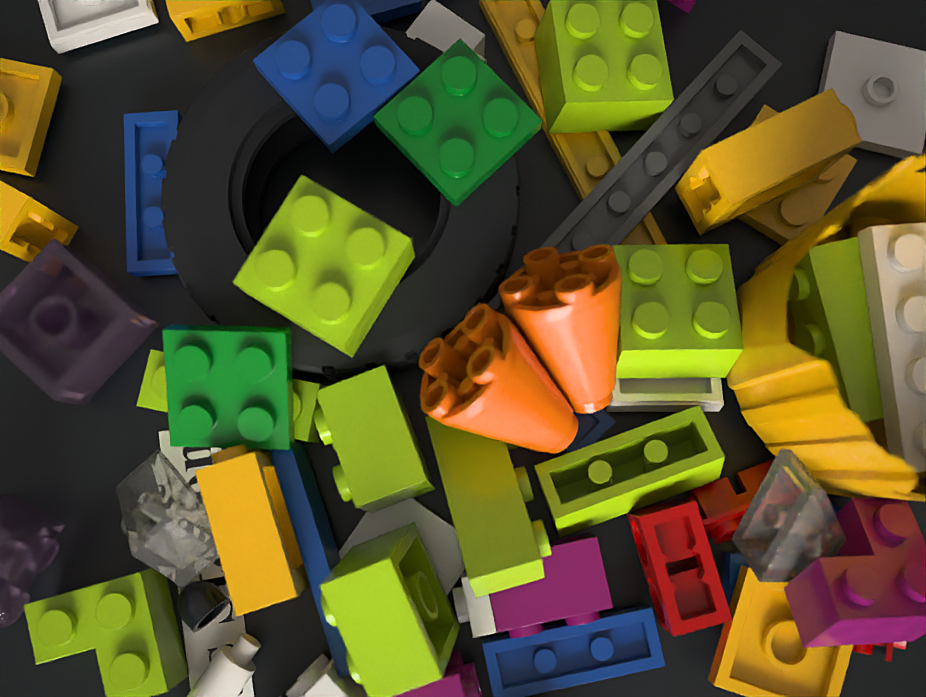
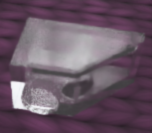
[731,449,846,582]
[116,450,219,587]

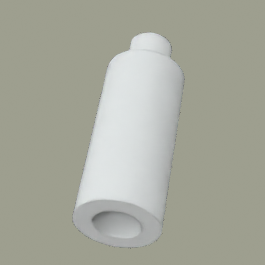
[186,633,261,697]

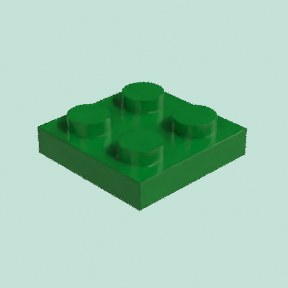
[373,38,543,207]
[162,324,295,450]

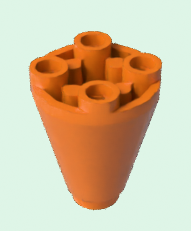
[498,244,623,414]
[418,303,578,454]

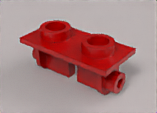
[685,459,809,544]

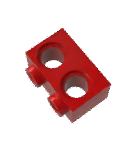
[626,498,732,637]

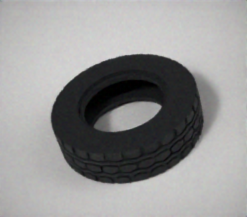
[161,26,521,380]

